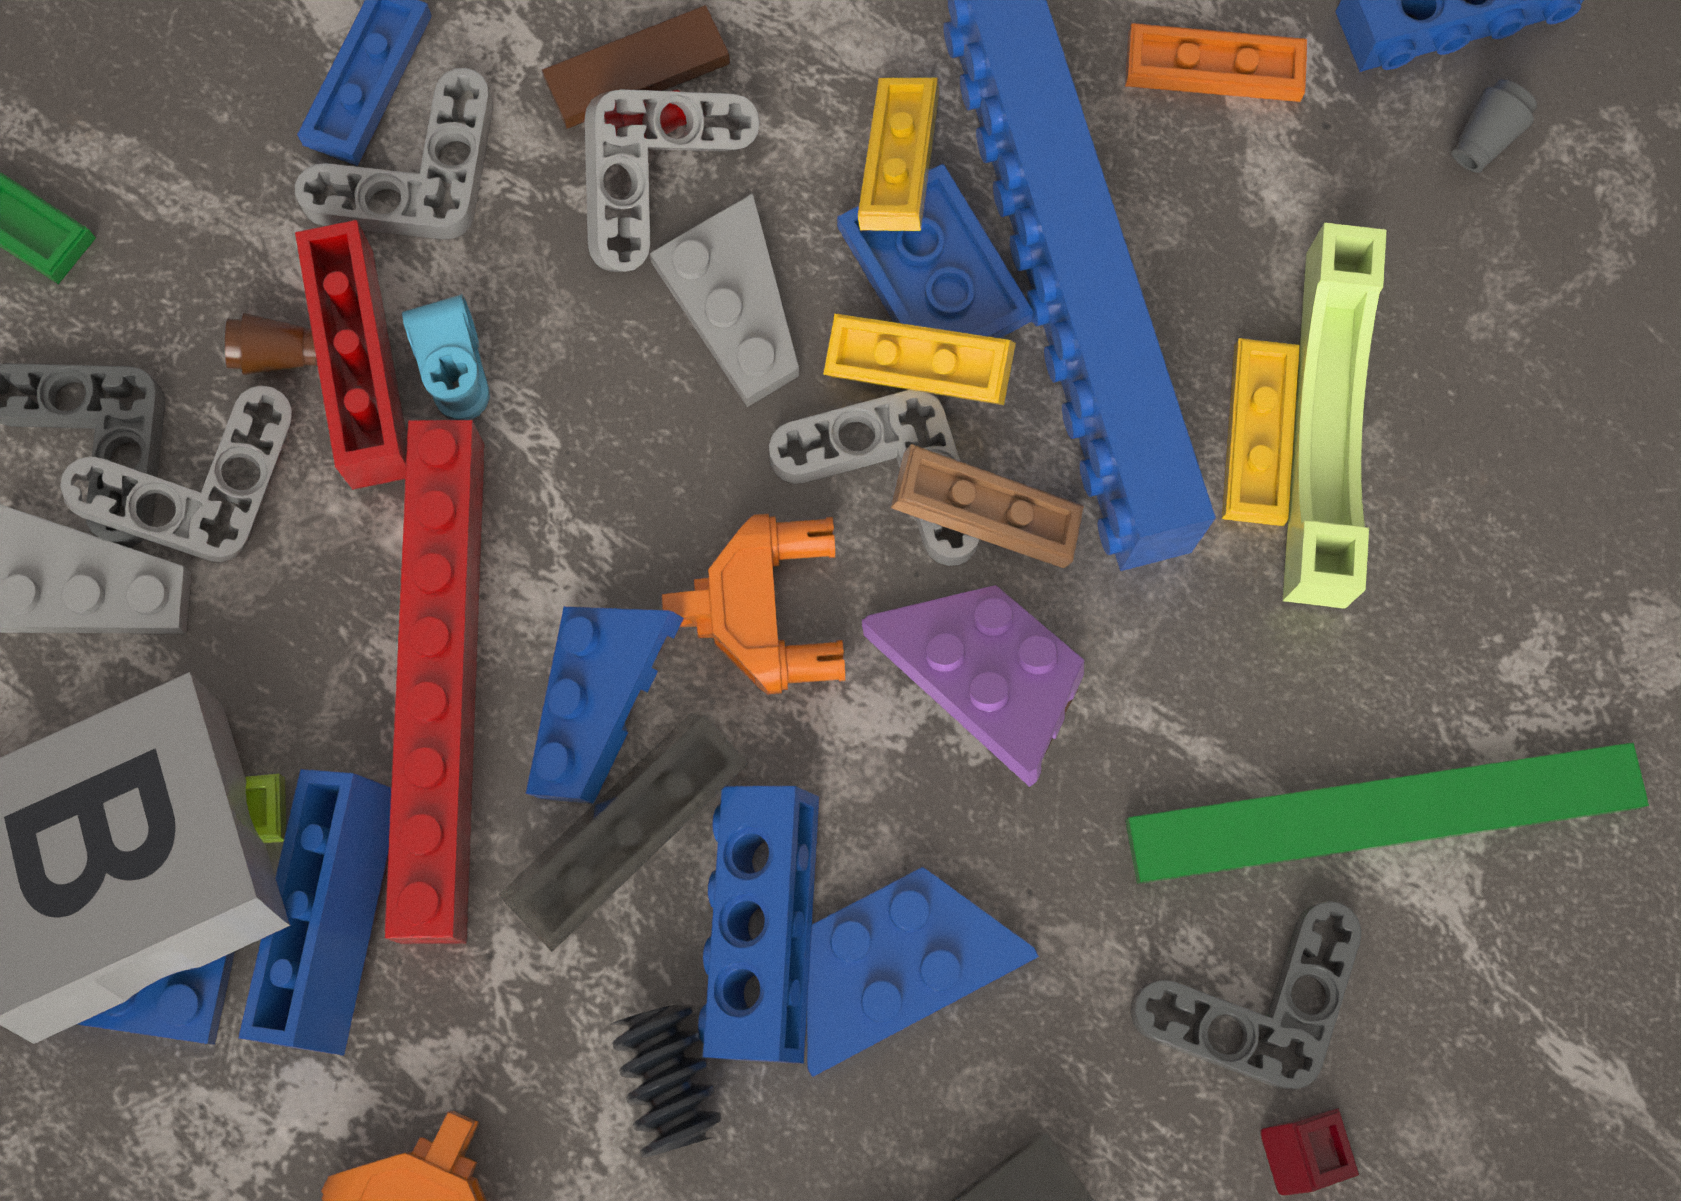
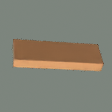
[891,444,1084,568]

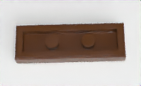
[542,5,730,129]

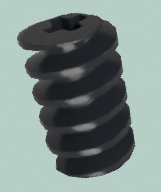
[610,1005,722,1158]

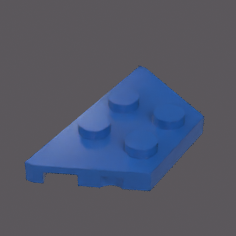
[807,867,1039,1077]

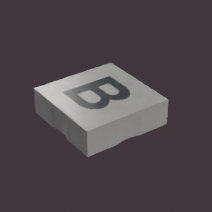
[0,672,290,1044]

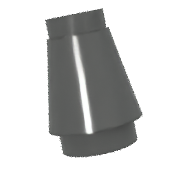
[1452,80,1537,173]

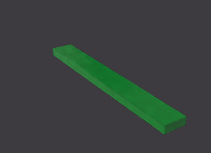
[1125,742,1649,884]

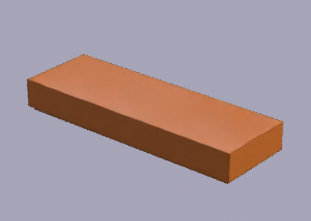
[1125,23,1307,102]

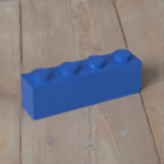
[238,769,391,1056]

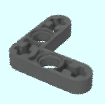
[0,363,165,547]
[1130,901,1362,1089]

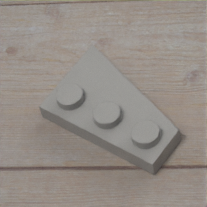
[650,193,799,407]
[0,504,191,634]

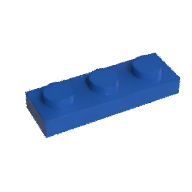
[297,0,432,166]

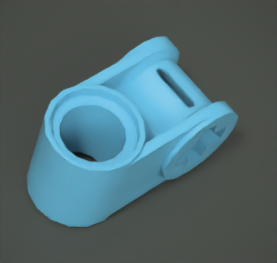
[402,294,490,420]

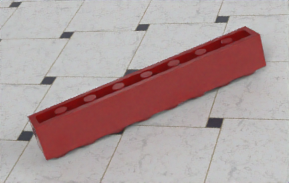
[385,420,485,944]

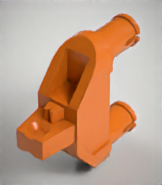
[662,514,845,695]
[321,1111,487,1201]

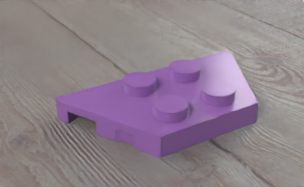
[862,585,1084,787]

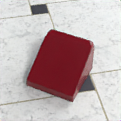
[1261,1108,1359,1196]

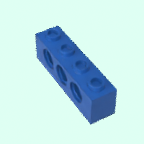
[1335,0,1584,72]
[698,786,819,1064]

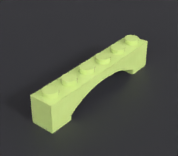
[1283,222,1387,608]

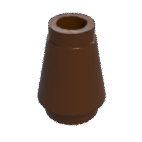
[225,313,317,375]

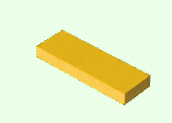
[858,78,939,231]
[823,314,1016,405]
[1222,338,1300,526]

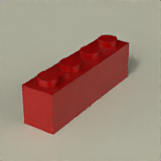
[295,220,407,490]

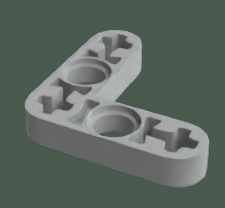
[295,68,493,240]
[585,89,760,272]
[60,385,292,562]
[769,390,979,566]

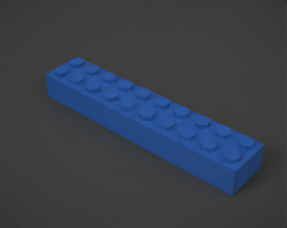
[943,0,1216,571]

